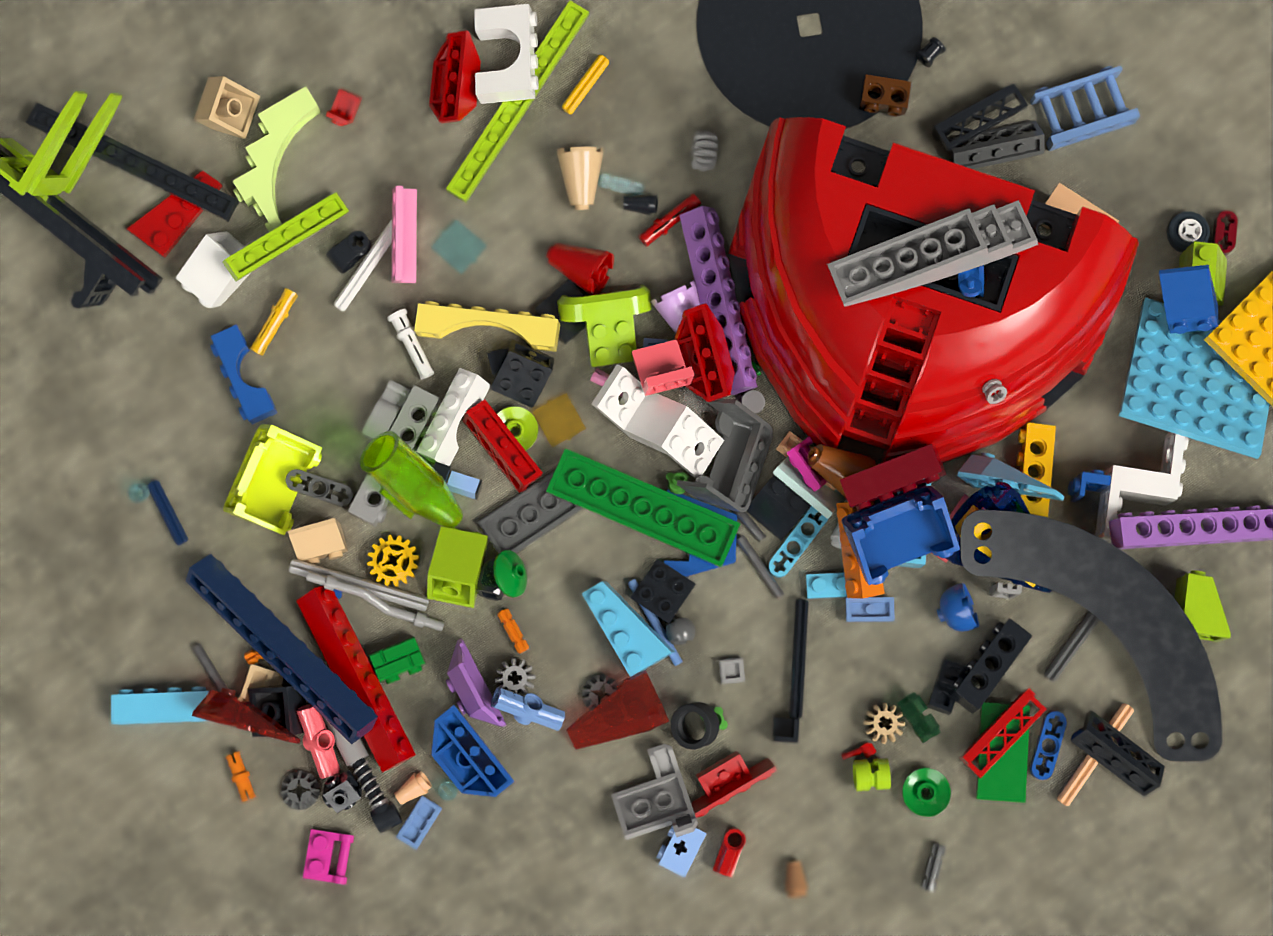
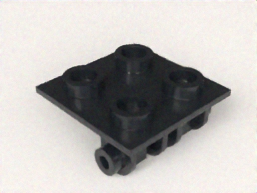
[630,559,696,624]

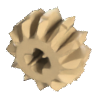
[863,703,905,744]

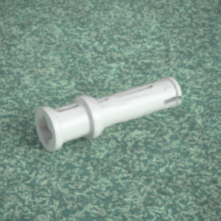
[387,309,434,380]

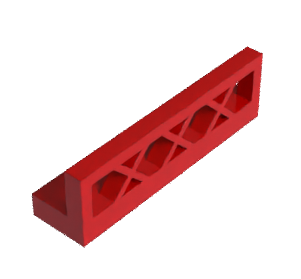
[463,399,543,494]
[959,688,1047,778]

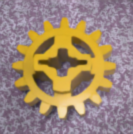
[367,535,420,587]

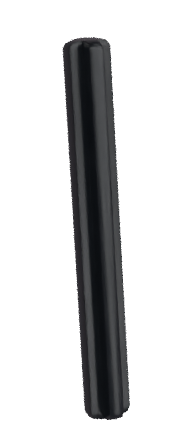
[789,599,809,719]

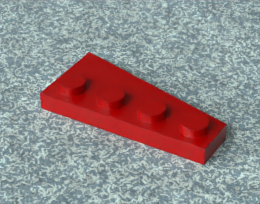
[127,170,223,258]

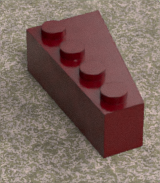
[840,444,946,511]

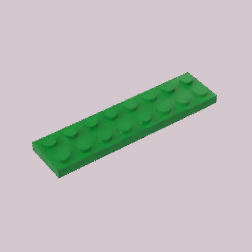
[546,448,741,568]

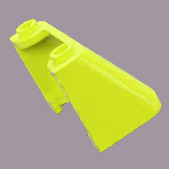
[223,424,322,536]

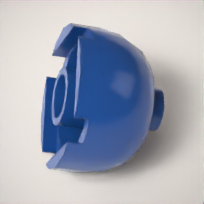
[937,583,979,632]

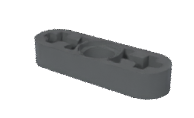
[286,469,353,507]

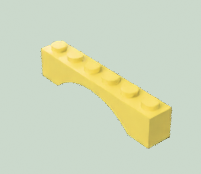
[414,301,560,352]

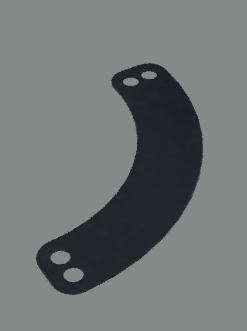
[961,510,1222,762]

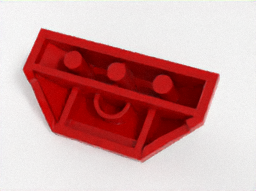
[429,30,481,123]
[674,303,735,402]

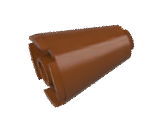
[807,444,876,499]

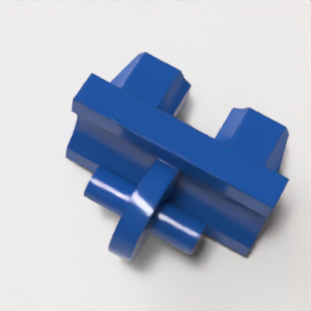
[958,265,984,297]

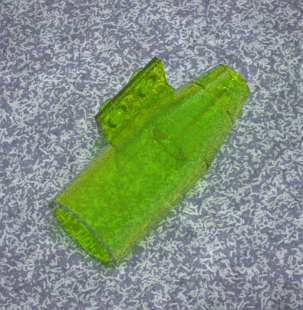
[360,431,463,528]

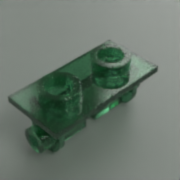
[897,691,941,744]

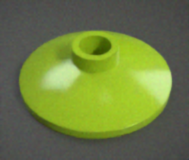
[497,407,538,451]

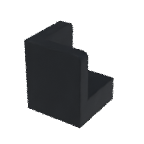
[772,718,799,744]

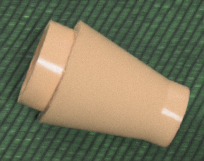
[394,771,432,805]

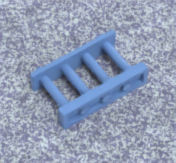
[1030,66,1140,151]

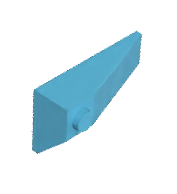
[957,453,1064,501]

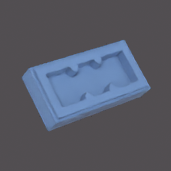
[396,795,443,850]

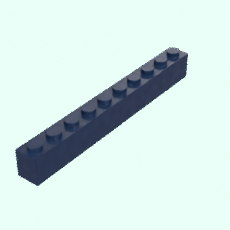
[185,554,378,745]

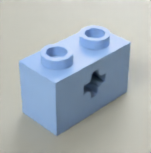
[656,826,707,878]

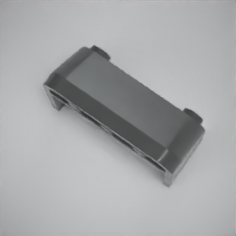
[676,398,773,512]

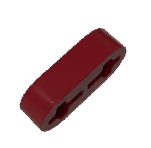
[1212,210,1238,255]

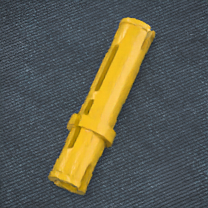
[249,288,298,356]

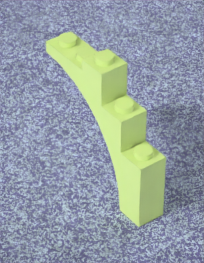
[233,86,321,232]

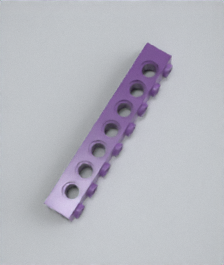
[679,206,757,395]
[1109,505,1273,549]

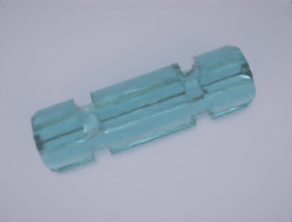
[599,174,644,195]

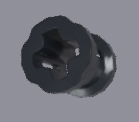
[915,37,946,68]

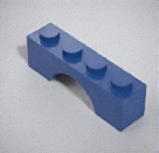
[210,324,278,425]

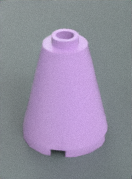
[651,281,700,334]

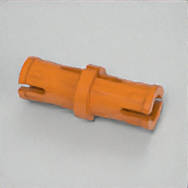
[225,751,257,802]

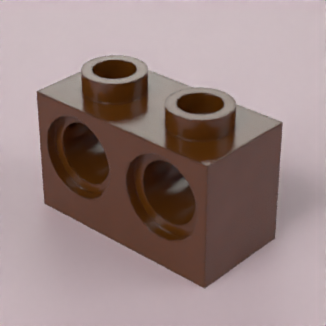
[859,74,912,117]

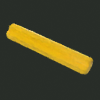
[562,54,609,115]

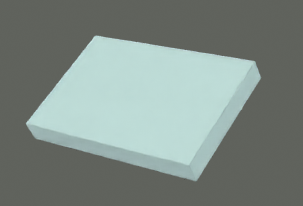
[773,456,846,519]

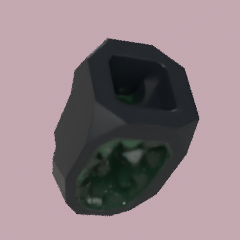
[477,558,504,601]

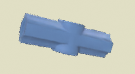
[491,687,565,731]

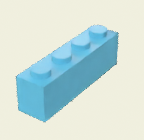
[111,687,213,725]

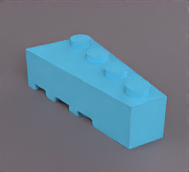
[582,581,675,677]

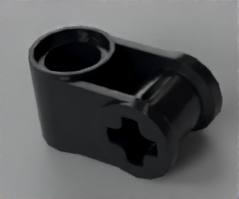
[326,231,371,274]

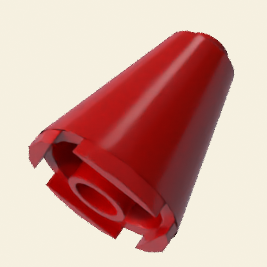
[546,243,614,295]

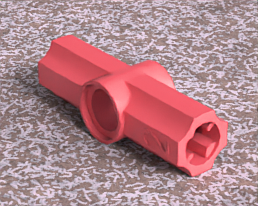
[297,704,341,779]

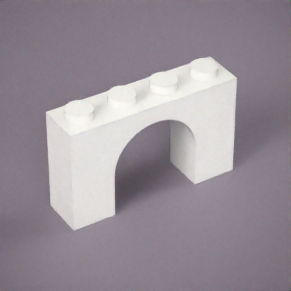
[475,4,539,104]

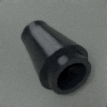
[623,192,658,216]

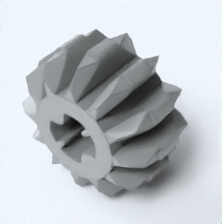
[691,131,718,171]
[495,658,536,695]

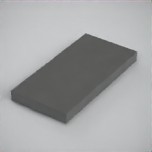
[478,470,583,554]

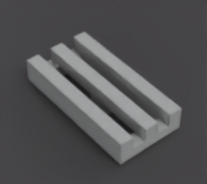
[989,582,1022,599]

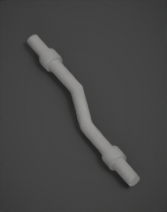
[306,571,444,631]

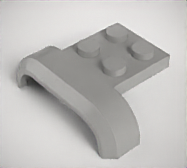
[611,744,698,840]

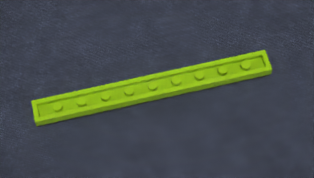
[446,0,589,203]

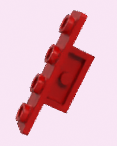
[691,751,777,818]

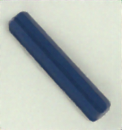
[147,480,188,546]

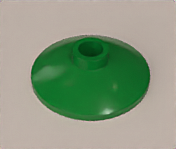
[493,550,527,598]
[902,768,951,817]

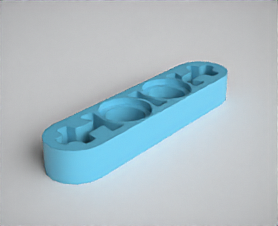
[768,506,831,578]

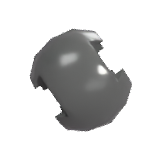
[666,618,695,645]

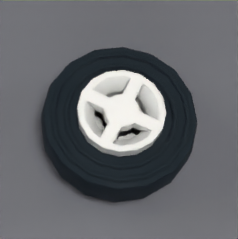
[1166,211,1210,253]

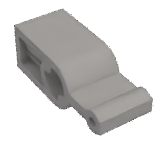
[361,380,411,445]

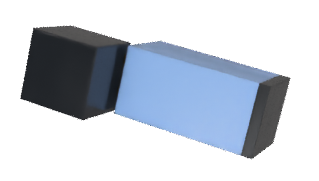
[431,462,482,500]

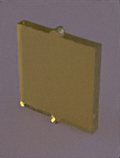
[532,393,586,448]

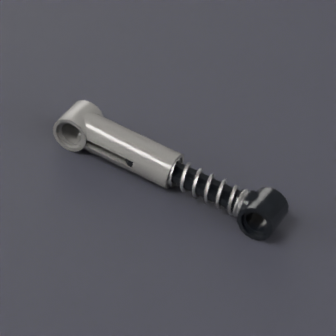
[322,716,403,834]

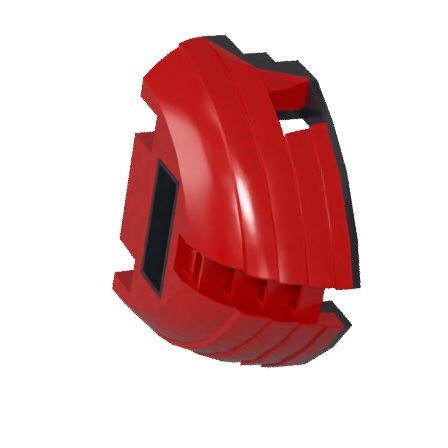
[728,117,1139,464]

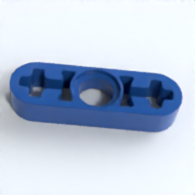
[1030,711,1067,780]

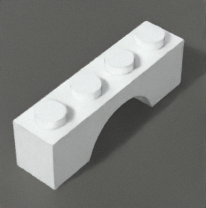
[416,368,491,466]

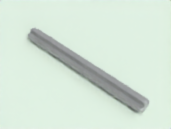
[289,559,429,611]

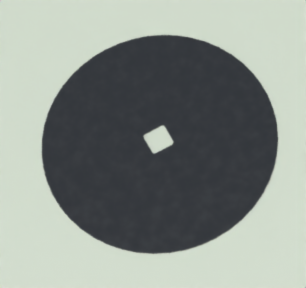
[697,0,923,129]

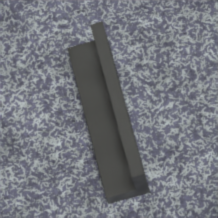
[948,120,1045,169]

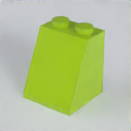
[1179,241,1227,306]
[427,526,488,608]
[1174,570,1231,642]

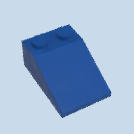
[1159,265,1219,334]

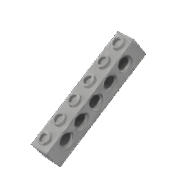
[348,385,441,527]

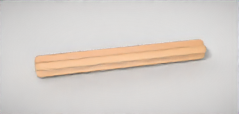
[1057,703,1134,806]

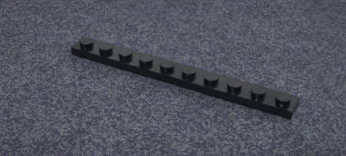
[26,103,239,222]

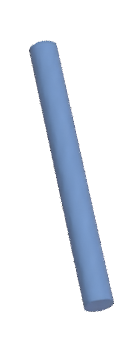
[627,579,683,666]

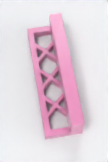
[391,186,417,284]

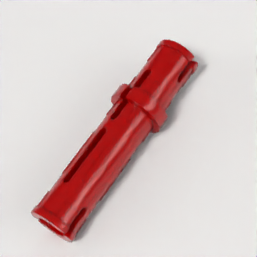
[638,193,701,247]

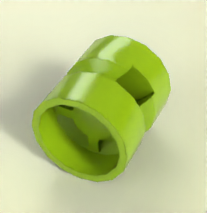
[853,758,891,792]

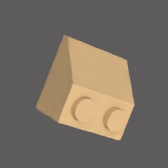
[194,76,260,139]
[288,518,348,565]

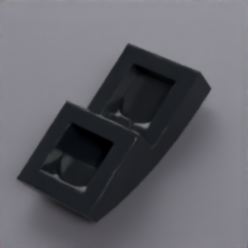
[927,659,966,716]

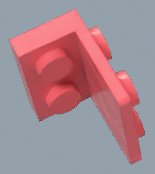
[632,340,694,396]

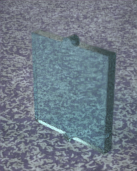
[431,220,487,275]

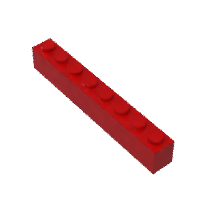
[296,586,416,773]

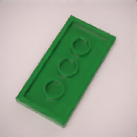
[976,702,1030,803]

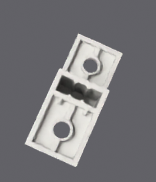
[592,364,724,478]
[1095,432,1188,541]

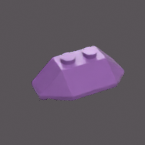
[446,638,507,727]

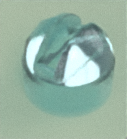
[128,483,150,503]
[438,781,458,801]

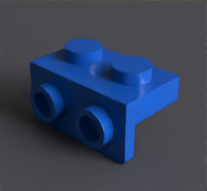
[1067,470,1111,502]

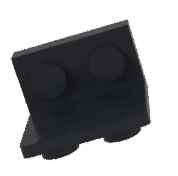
[491,339,555,408]

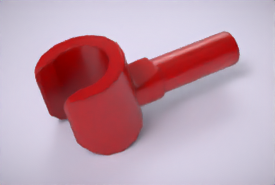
[841,742,876,760]

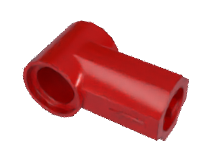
[712,827,746,878]

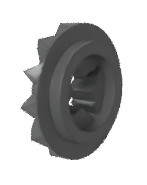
[582,675,621,714]
[280,771,320,810]

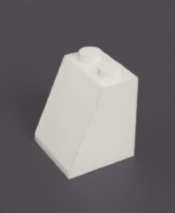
[176,231,252,308]

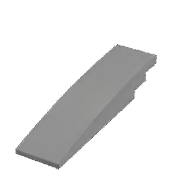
[827,200,1038,307]

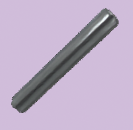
[1044,611,1100,682]

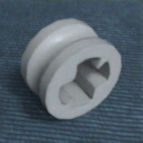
[982,379,1007,404]

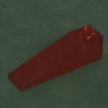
[566,670,669,750]
[192,687,301,744]

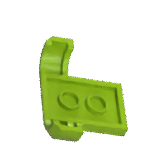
[557,284,652,367]

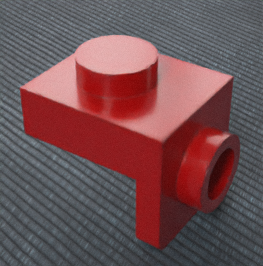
[325,88,363,127]

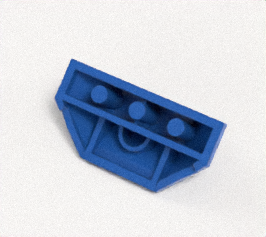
[431,705,515,797]

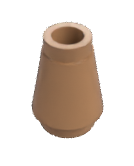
[785,861,809,898]

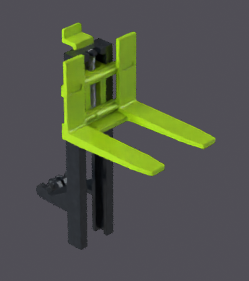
[0,91,163,309]

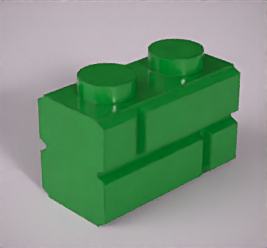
[369,637,427,685]

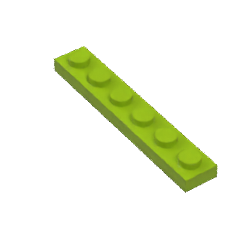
[222,192,349,282]

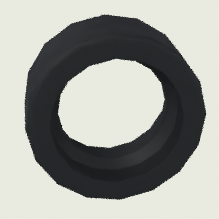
[671,702,719,750]

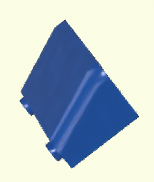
[842,485,960,585]

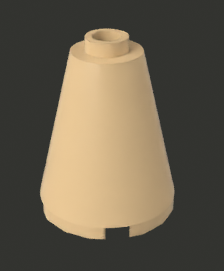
[557,147,603,210]

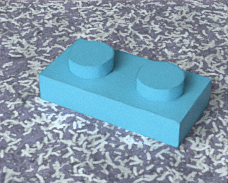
[806,573,847,599]

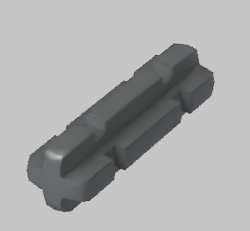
[921,843,946,892]

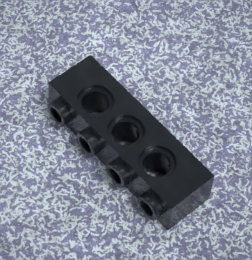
[950,618,1033,714]

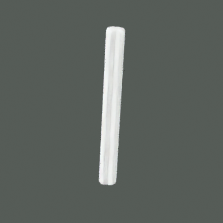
[334,219,392,311]

